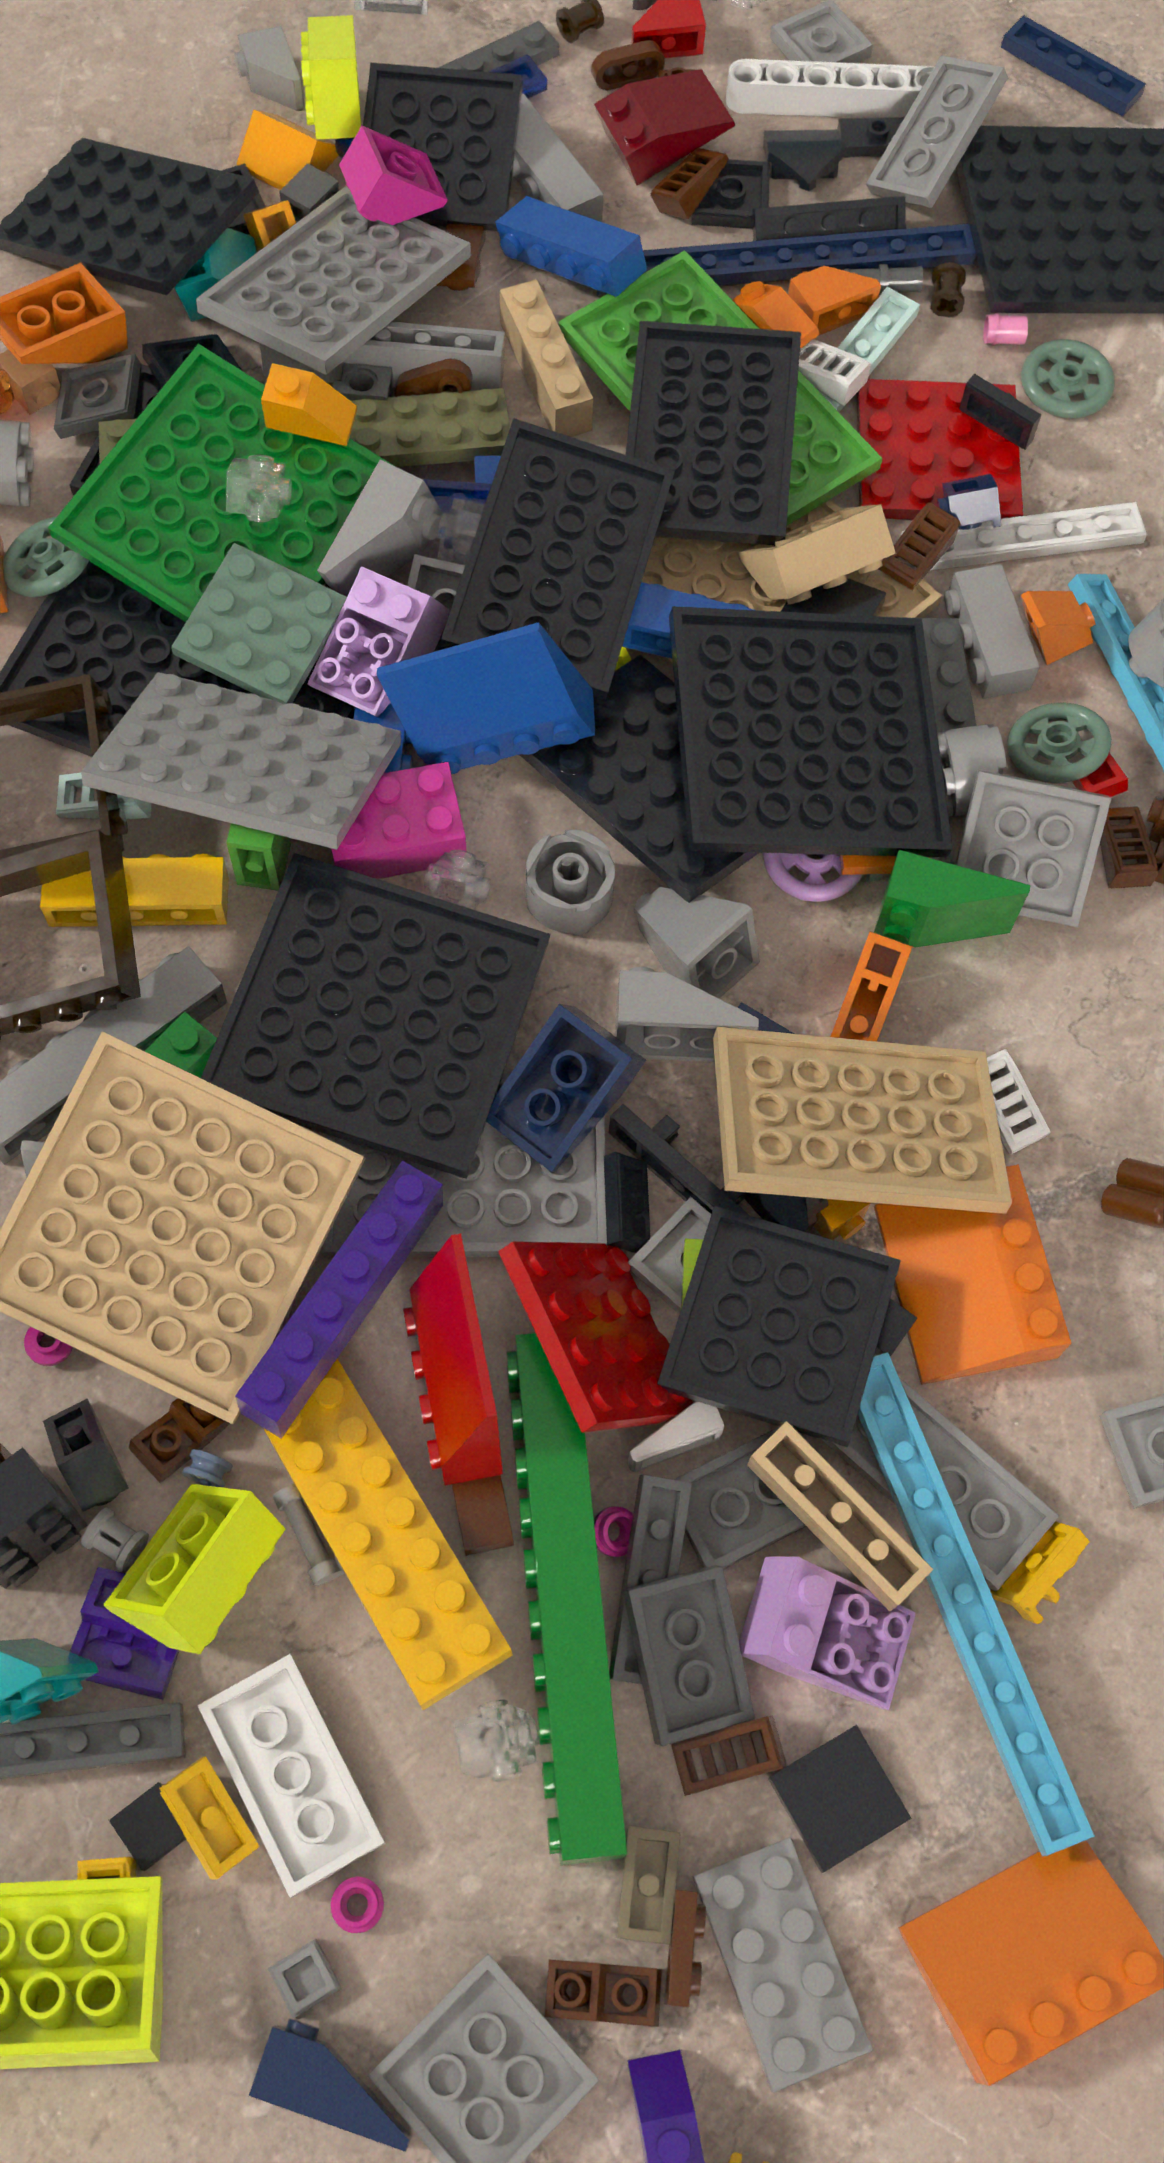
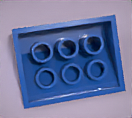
[377,622,595,775]

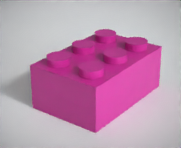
[331,762,467,879]

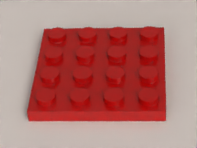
[856,379,1023,520]
[498,1241,694,1433]

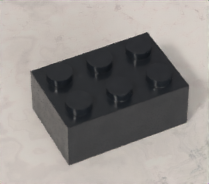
[0,1447,87,1589]

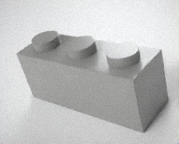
[944,563,1040,699]

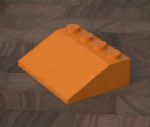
[874,1164,1071,1385]
[898,1840,1164,2086]

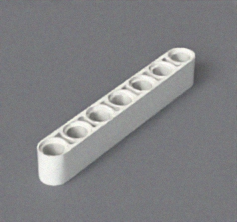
[725,59,935,118]

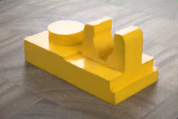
[990,1521,1090,1624]
[160,1756,260,1879]

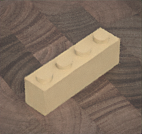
[500,279,593,437]
[747,1421,934,1611]

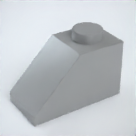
[234,26,304,111]

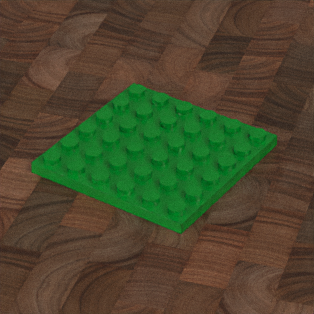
[48,344,396,622]

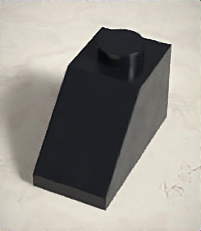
[43,1398,129,1512]

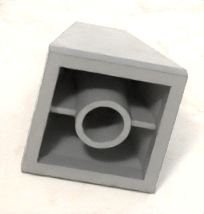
[634,887,760,998]

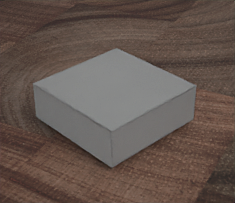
[268,1939,342,2019]

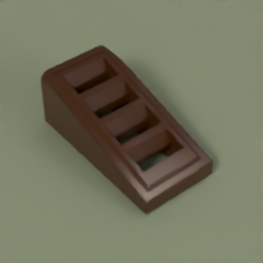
[650,147,729,220]
[878,502,961,591]
[1100,806,1159,889]
[671,1716,787,1796]

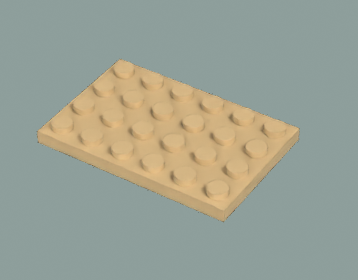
[713,1027,1012,1214]

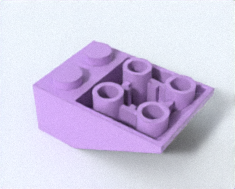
[307,566,450,717]
[739,1557,916,1710]

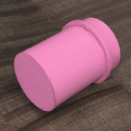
[983,313,1028,346]

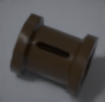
[556,0,604,43]
[930,262,966,317]

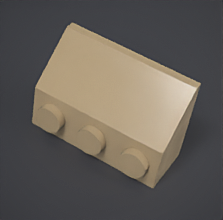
[737,504,896,604]

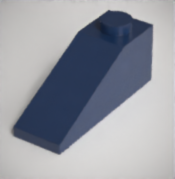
[249,2018,412,2152]

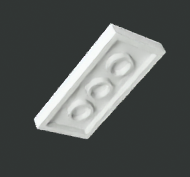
[198,1654,386,1898]

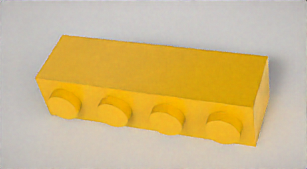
[40,854,229,927]

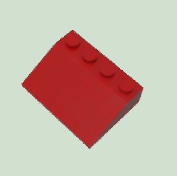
[403,1233,503,1486]

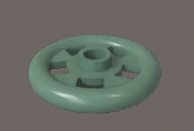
[1021,339,1115,418]
[3,517,89,597]
[1007,702,1111,783]

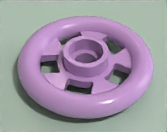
[763,853,863,902]

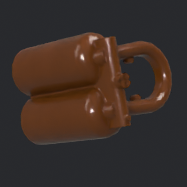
[1101,1158,1164,1228]

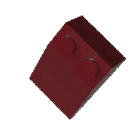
[594,69,736,185]

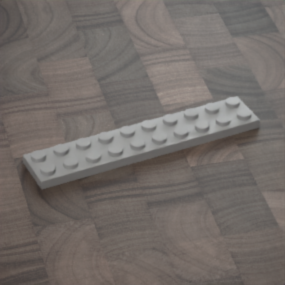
[628,1197,1059,1591]

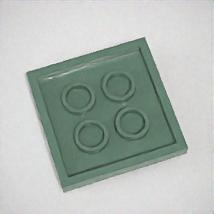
[171,543,347,704]

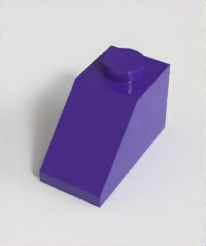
[627,2049,705,2163]

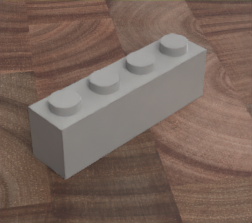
[512,94,604,222]

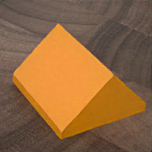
[237,109,342,190]

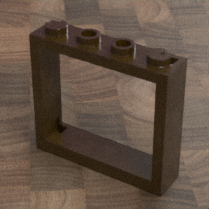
[0,674,128,859]
[0,830,141,1040]

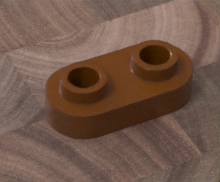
[591,40,665,91]
[395,359,473,397]

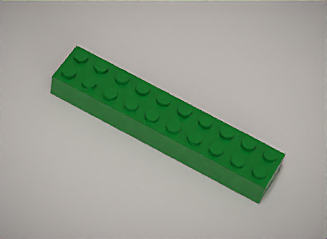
[506,1333,627,1866]

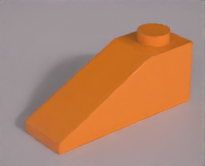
[830,931,913,1042]

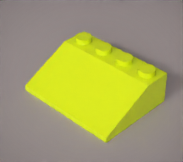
[0,1876,163,2069]

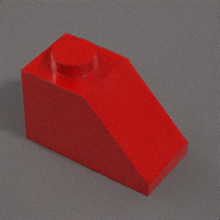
[631,0,706,59]

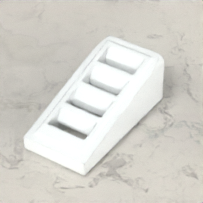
[798,339,871,406]
[987,1049,1050,1155]
[627,1401,725,1472]

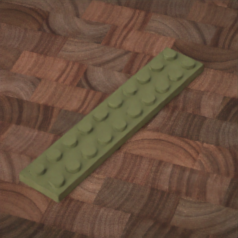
[99,388,510,467]

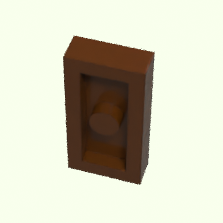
[664,1890,706,2008]

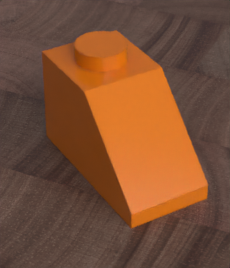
[788,266,881,335]
[732,281,820,348]
[1021,591,1096,665]

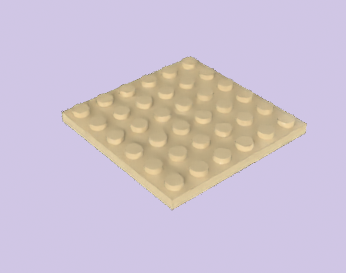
[0,1031,366,1424]

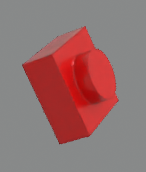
[1072,753,1128,797]

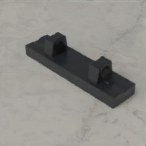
[608,1104,750,1216]

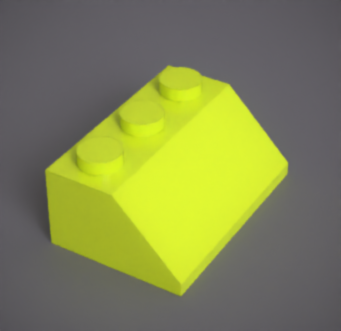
[104,1484,286,1654]

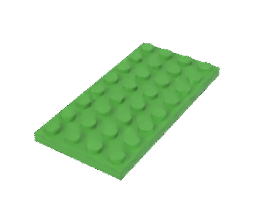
[558,250,883,546]

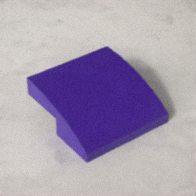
[70,1567,179,1700]

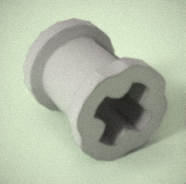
[81,1507,149,1573]

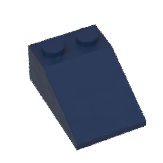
[487,1004,646,1173]

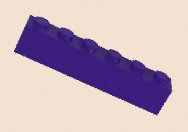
[235,1160,443,1439]

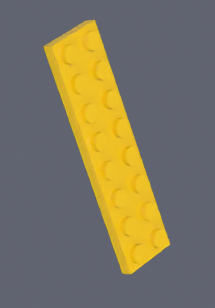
[263,1358,513,1710]

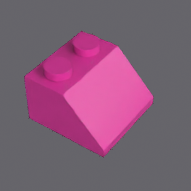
[339,126,448,225]

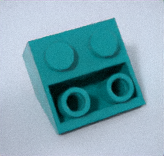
[175,228,257,322]
[0,1638,99,1725]

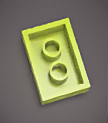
[301,15,361,140]

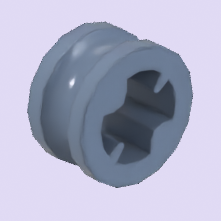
[182,1449,233,1488]

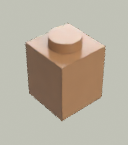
[0,349,60,415]

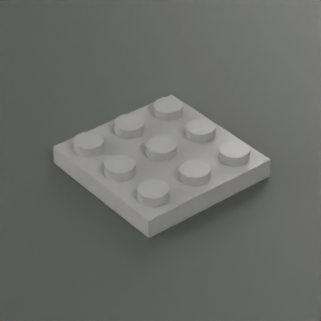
[955,769,1111,927]
[368,1953,599,2163]

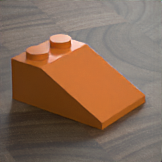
[0,263,128,364]

